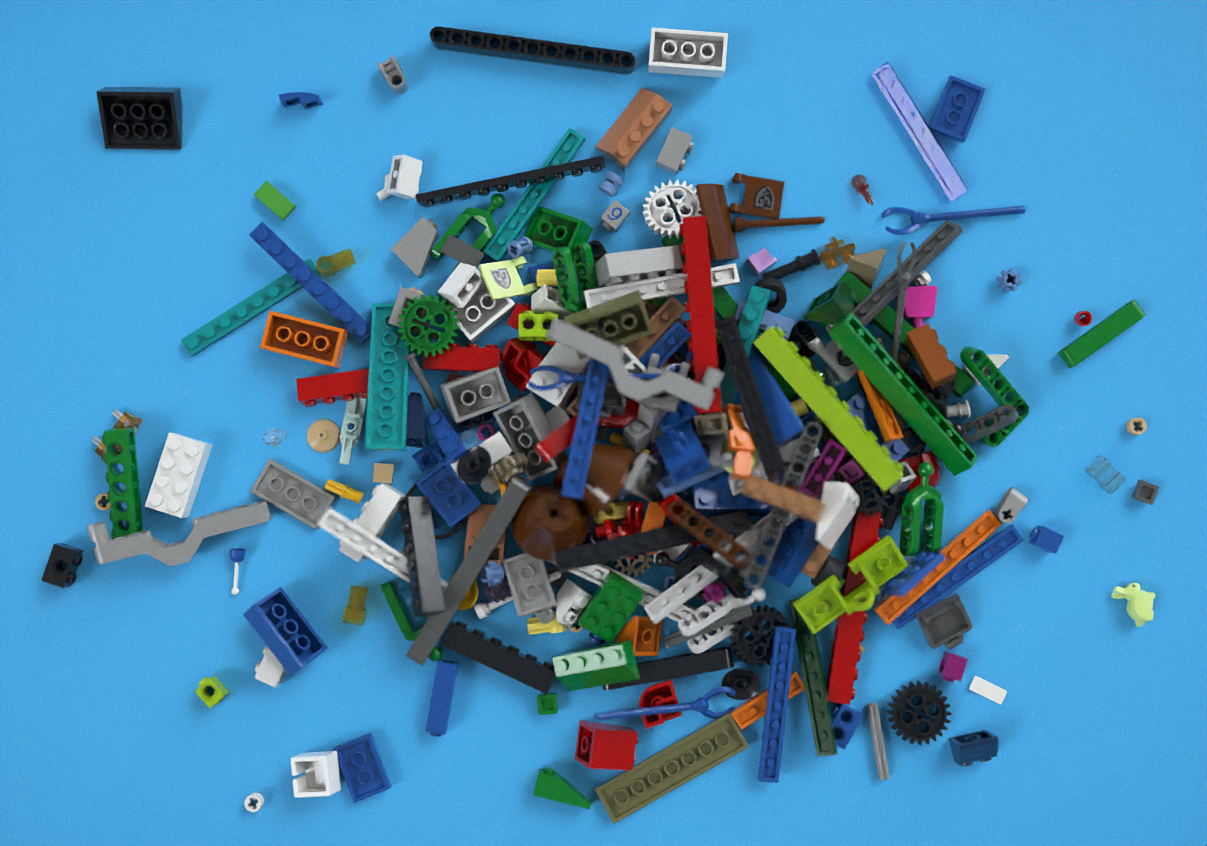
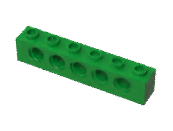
[102,427,143,539]

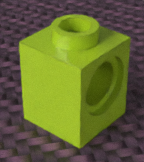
[195,676,230,709]

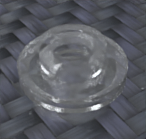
[460,431,480,449]

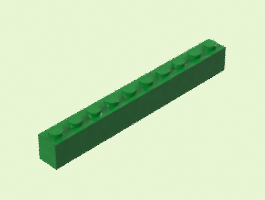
[828,312,978,476]

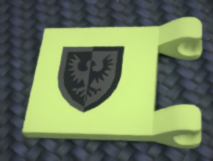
[478,256,538,300]

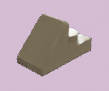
[694,412,728,435]

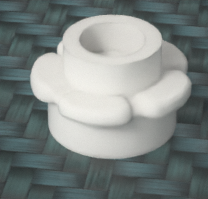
[913,270,931,286]

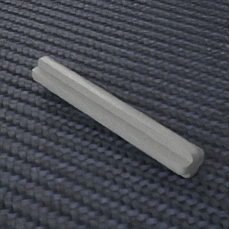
[866,702,890,780]

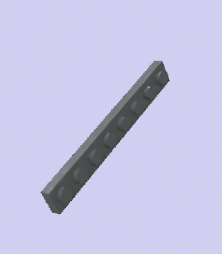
[849,220,963,327]

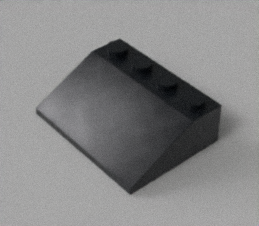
[96,87,182,150]

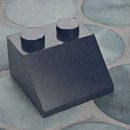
[949,730,998,766]

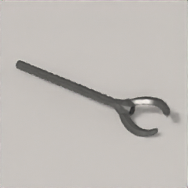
[890,242,916,363]

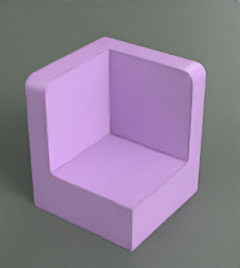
[746,248,777,276]

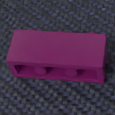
[800,439,848,500]

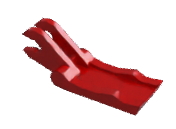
[622,500,644,559]

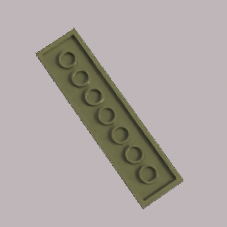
[595,712,749,824]

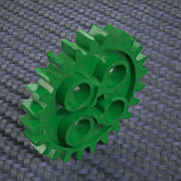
[397,294,461,357]

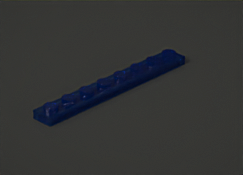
[871,62,969,201]

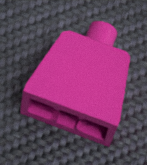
[897,286,937,329]

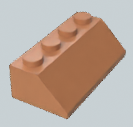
[595,88,672,170]

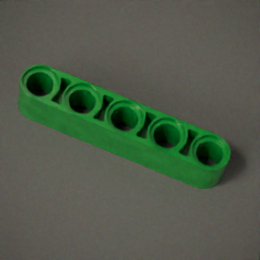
[1058,299,1146,369]

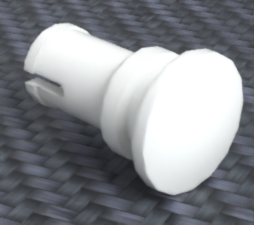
[947,399,971,418]

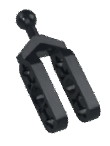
[890,364,964,436]
[655,552,745,607]

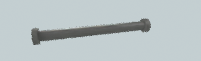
[404,352,441,410]

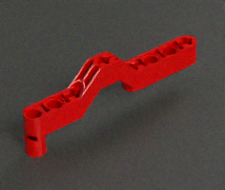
[534,356,677,463]

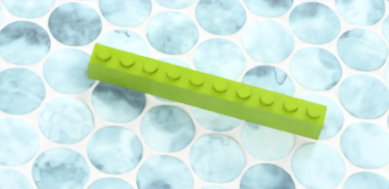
[753,326,904,491]

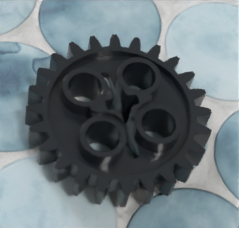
[729,604,790,667]
[887,680,952,745]

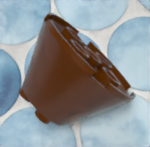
[559,443,634,517]
[511,484,589,561]

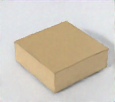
[373,463,394,484]

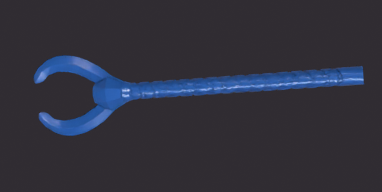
[881,206,1025,235]
[528,365,677,391]
[595,687,736,721]

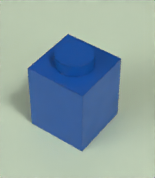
[1029,525,1064,554]

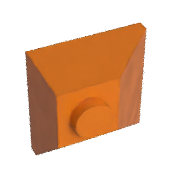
[616,616,663,656]

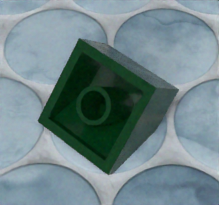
[803,281,857,325]

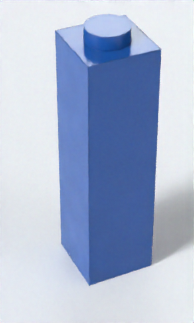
[426,659,459,737]

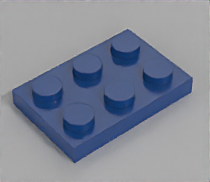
[928,75,986,143]
[415,460,482,529]
[883,551,945,597]
[333,732,391,803]

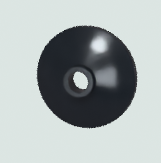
[457,446,492,484]
[721,668,760,700]

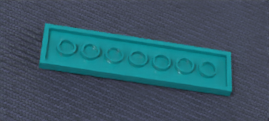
[365,303,410,451]

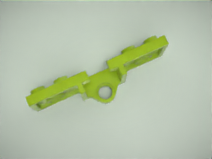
[793,535,909,634]

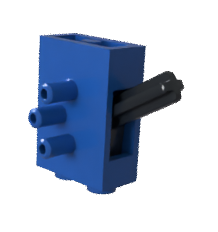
[646,421,712,487]

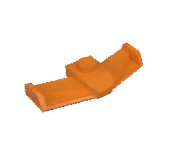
[724,404,757,480]

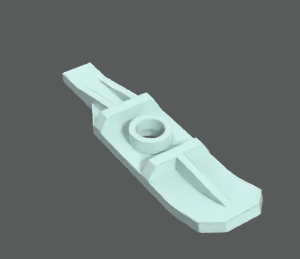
[339,397,367,465]

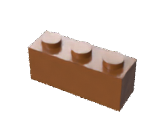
[905,323,956,389]

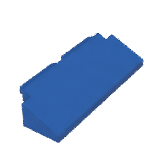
[719,346,805,447]

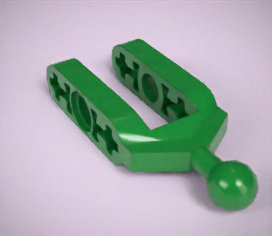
[430,193,505,272]
[552,242,598,313]
[899,462,944,556]
[381,580,443,662]

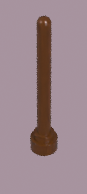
[733,216,825,233]

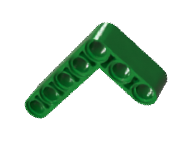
[960,346,1029,447]

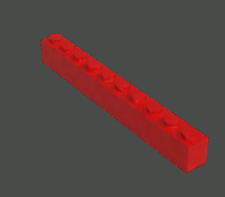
[679,215,722,414]
[826,508,883,705]

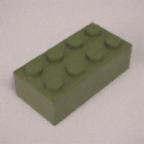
[564,290,653,360]

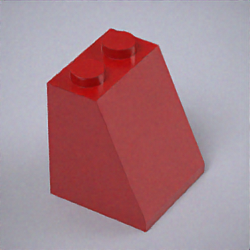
[574,720,638,770]

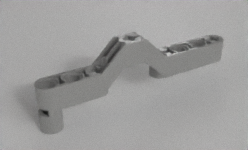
[546,318,724,411]
[87,500,271,566]

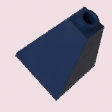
[406,392,429,448]

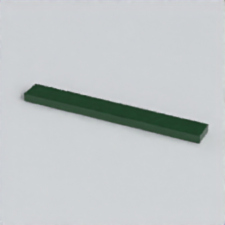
[789,599,838,757]

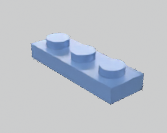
[734,301,795,339]

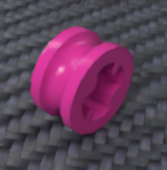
[477,424,495,441]

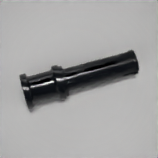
[762,249,821,280]

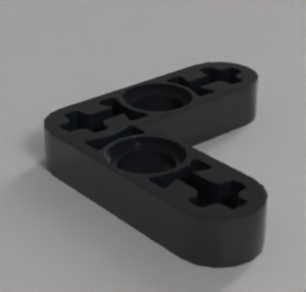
[685,545,747,599]

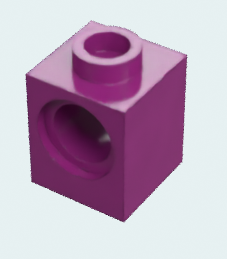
[838,454,867,484]
[937,651,968,683]

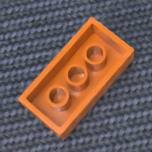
[260,311,349,369]

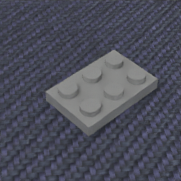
[502,553,557,617]

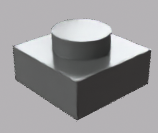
[1131,480,1159,505]

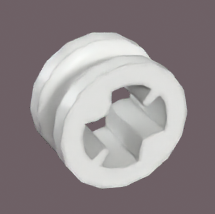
[244,792,264,812]

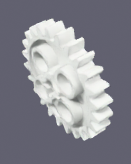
[643,180,702,239]

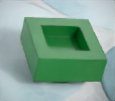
[537,693,558,715]

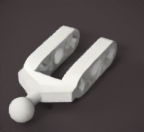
[678,587,766,654]

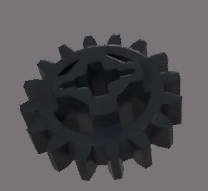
[850,474,890,517]

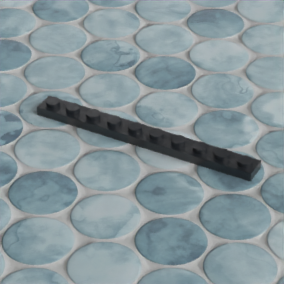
[416,156,606,207]
[554,510,751,573]

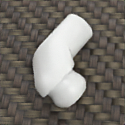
[376,174,391,201]

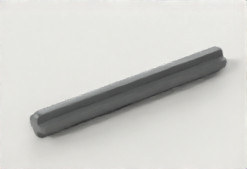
[663,605,752,648]

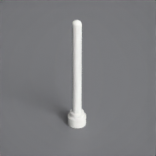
[474,571,561,619]

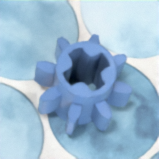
[996,268,1022,293]
[480,561,505,586]

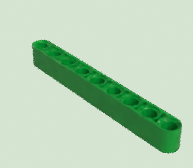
[834,271,974,398]

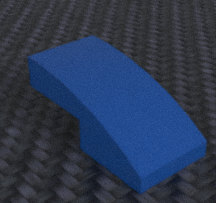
[279,92,323,110]
[412,441,448,472]

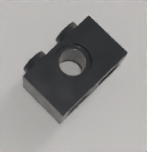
[41,543,83,588]

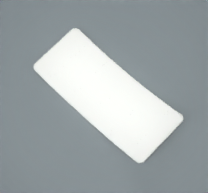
[969,676,1007,705]

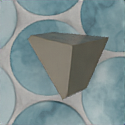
[847,248,886,291]

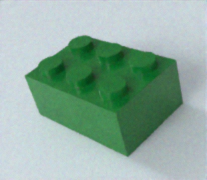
[577,570,643,643]

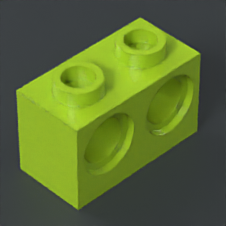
[519,311,558,341]

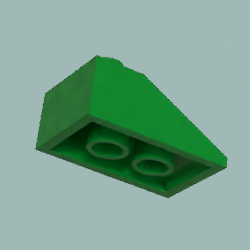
[524,206,593,262]

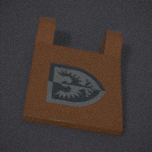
[728,173,784,219]

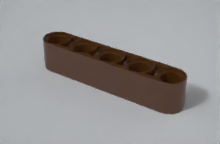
[669,500,751,570]

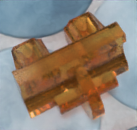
[819,236,856,270]

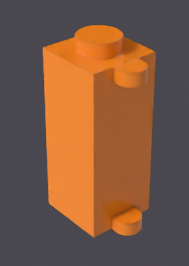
[641,501,667,555]

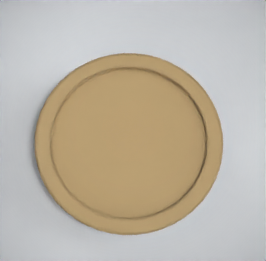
[307,419,340,453]

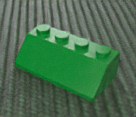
[552,640,640,691]

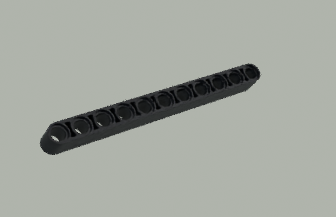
[430,26,635,74]

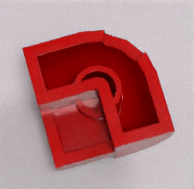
[501,338,545,392]
[899,450,941,494]
[639,679,682,729]

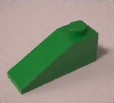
[533,767,591,809]

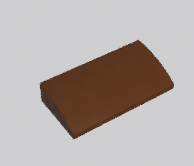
[695,184,740,263]

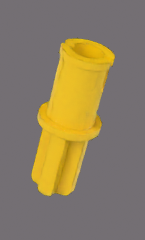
[325,479,364,504]

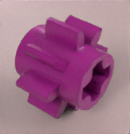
[702,580,727,604]

